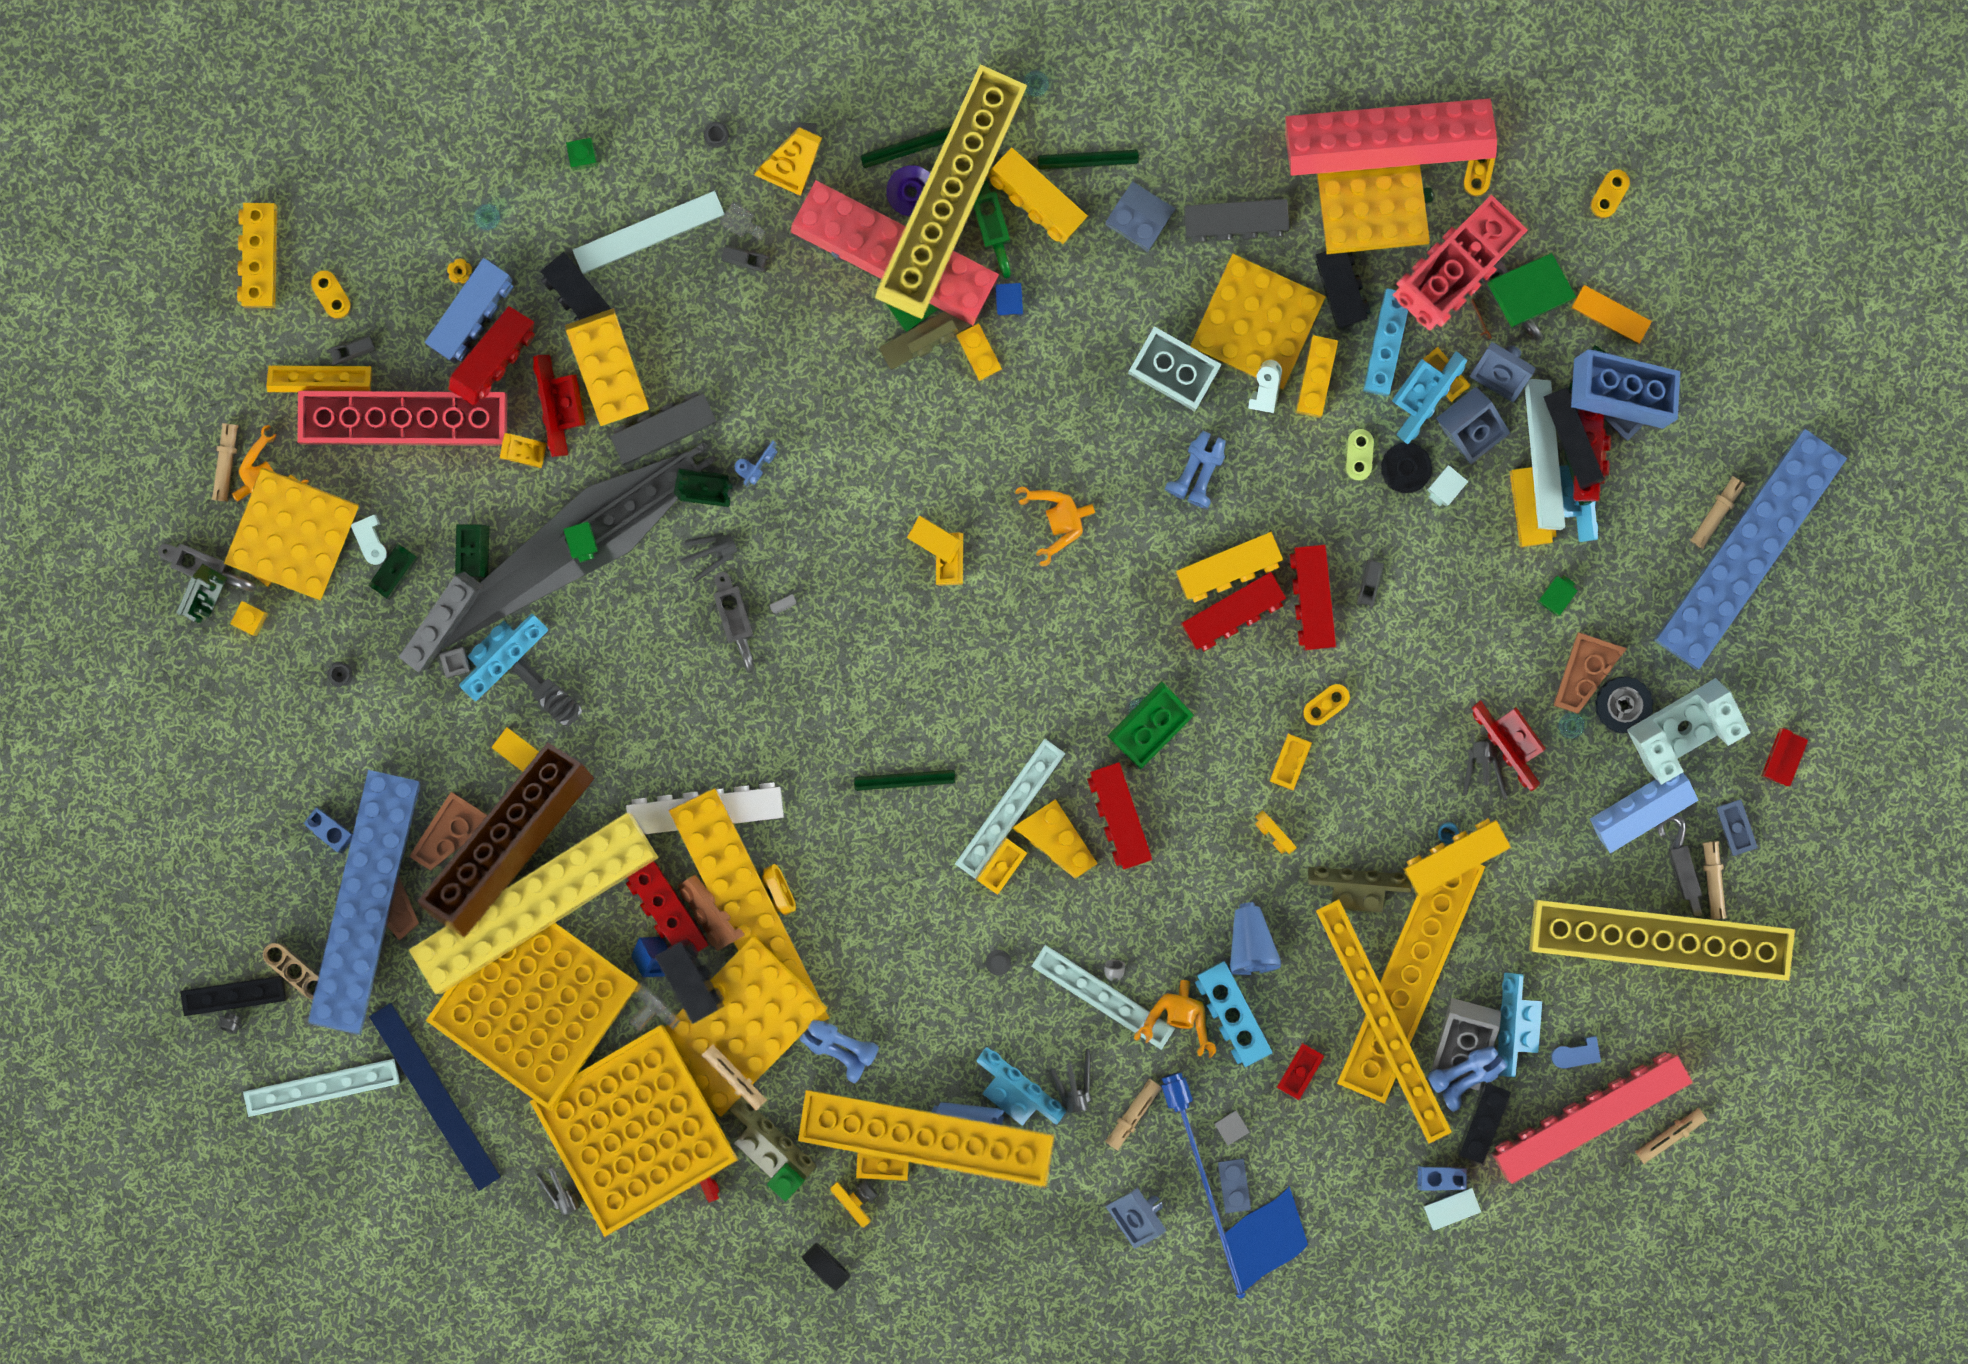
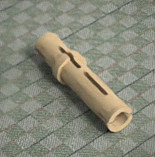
[211,423,239,502]
[1690,476,1746,549]
[1702,841,1727,920]
[702,1044,768,1111]
[1104,1078,1162,1151]
[1635,1107,1708,1165]

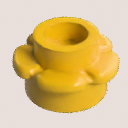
[447,258,472,284]

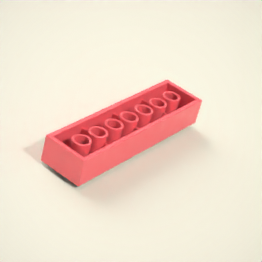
[1285,98,1497,176]
[791,180,999,326]
[298,391,507,446]
[1492,1052,1693,1184]

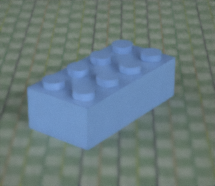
[424,258,514,364]
[1571,349,1680,429]

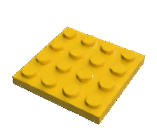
[1317,165,1430,254]
[1190,253,1326,390]
[224,467,359,601]

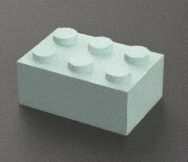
[1128,326,1222,411]

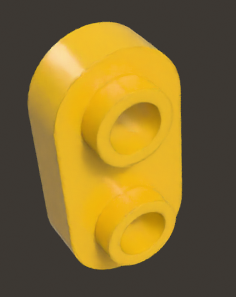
[1463,158,1495,196]
[1591,169,1630,218]
[311,271,351,319]
[1303,684,1350,726]
[1255,810,1297,855]
[762,864,796,915]

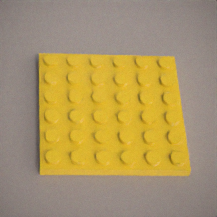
[425,922,640,1111]
[530,1025,738,1237]

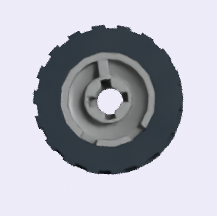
[1595,676,1654,733]

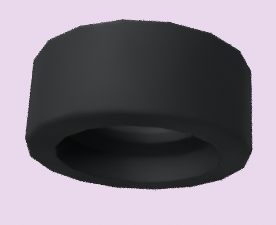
[802,1243,851,1291]

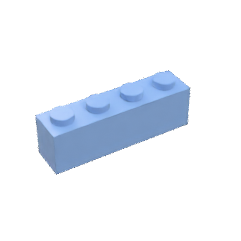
[1590,773,1698,853]

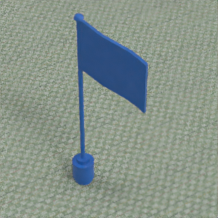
[1161,1072,1308,1299]

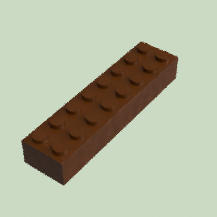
[417,742,595,938]

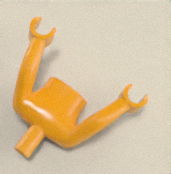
[232,425,309,502]
[1015,487,1095,567]
[1134,980,1216,1058]

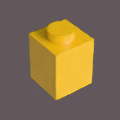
[230,601,268,636]

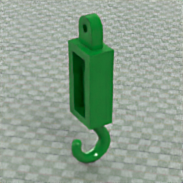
[973,180,1011,279]

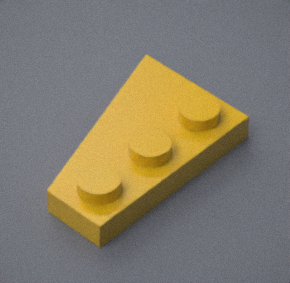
[754,127,822,196]
[1012,799,1098,878]

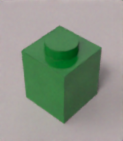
[566,138,598,171]
[564,522,598,563]
[1536,575,1578,617]
[766,1163,807,1202]

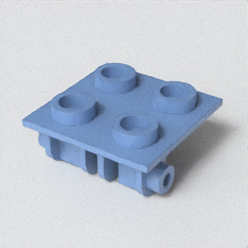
[735,441,778,487]

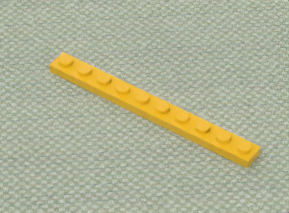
[1315,899,1452,1144]

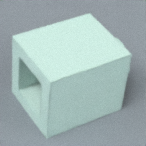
[1427,465,1468,507]

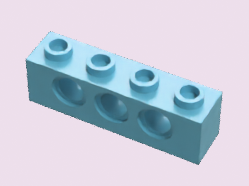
[1363,288,1408,397]
[1195,961,1273,1067]

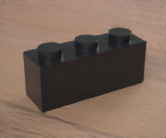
[1314,251,1371,330]
[540,252,611,321]
[655,939,724,1024]
[1456,1081,1511,1164]

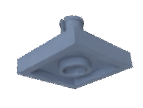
[1469,342,1536,403]
[1105,1188,1167,1249]

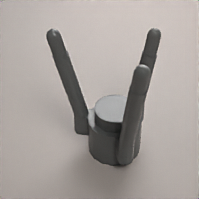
[680,532,738,582]
[1462,742,1508,800]
[1050,1048,1091,1113]
[536,1166,582,1215]

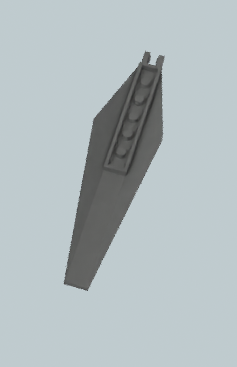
[445,442,717,647]

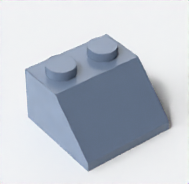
[1105,181,1176,252]
[1436,387,1510,465]

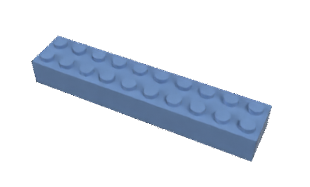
[1653,429,1847,670]
[308,770,420,1035]

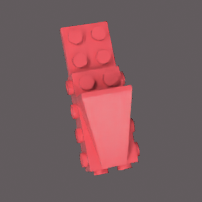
[1393,195,1528,331]

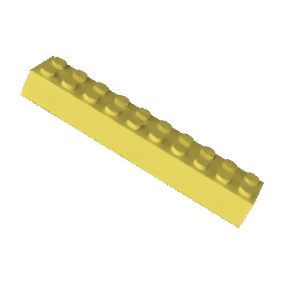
[875,64,1027,319]
[409,813,659,994]
[1529,900,1795,981]

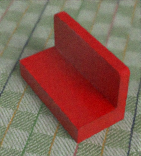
[1761,728,1808,787]

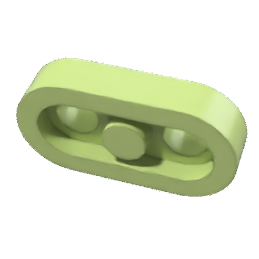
[1346,429,1374,481]

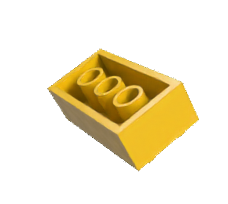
[565,308,649,426]

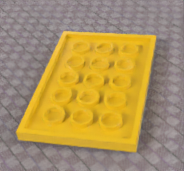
[665,936,827,1117]

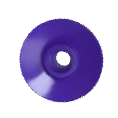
[886,165,930,217]

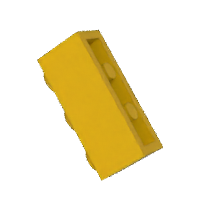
[1295,335,1338,418]
[1510,467,1556,548]

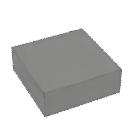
[770,594,797,614]
[439,646,471,679]
[1214,1110,1250,1146]

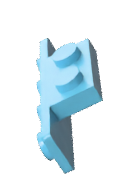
[1392,351,1467,444]
[1559,465,1598,542]
[459,614,548,701]
[1498,973,1542,1077]
[976,1047,1067,1126]

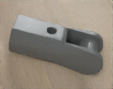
[721,244,770,273]
[327,334,376,366]
[1356,560,1384,609]

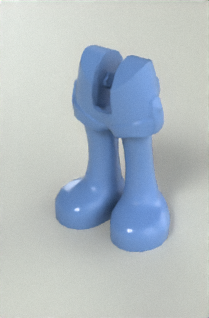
[1164,430,1226,509]
[799,1020,878,1084]
[1428,1046,1507,1112]

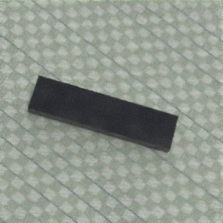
[1543,387,1605,490]
[180,976,287,1016]

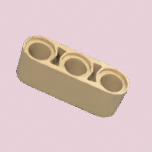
[263,943,319,1000]

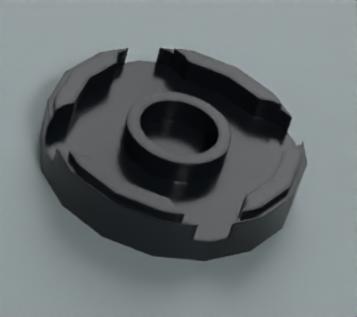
[1381,442,1432,493]

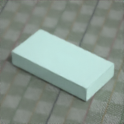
[1423,1188,1481,1231]

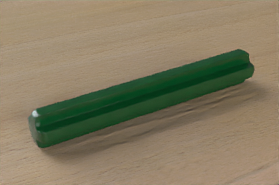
[860,126,952,168]
[1037,149,1139,170]
[854,770,956,791]

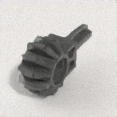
[512,659,582,727]

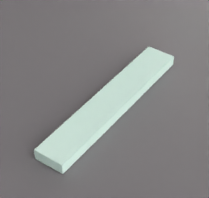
[573,191,725,274]
[1525,379,1565,530]
[955,739,1066,879]
[1031,945,1175,1050]
[243,1058,400,1117]

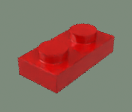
[1276,1043,1325,1100]

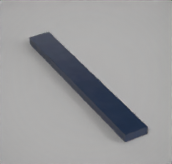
[369,1003,501,1191]

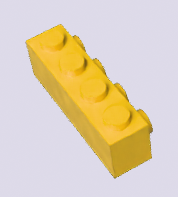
[987,147,1088,244]
[237,203,277,308]
[1175,532,1283,603]
[1403,818,1511,896]

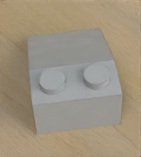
[1430,998,1501,1091]

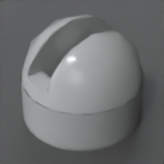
[1104,959,1125,981]

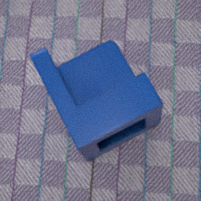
[995,283,1023,316]
[631,937,668,977]

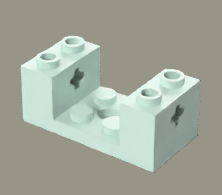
[1627,678,1750,785]

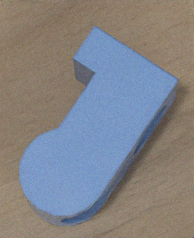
[303,807,353,854]
[1551,1036,1601,1068]
[1417,1166,1467,1191]

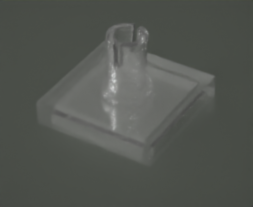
[628,979,680,1032]

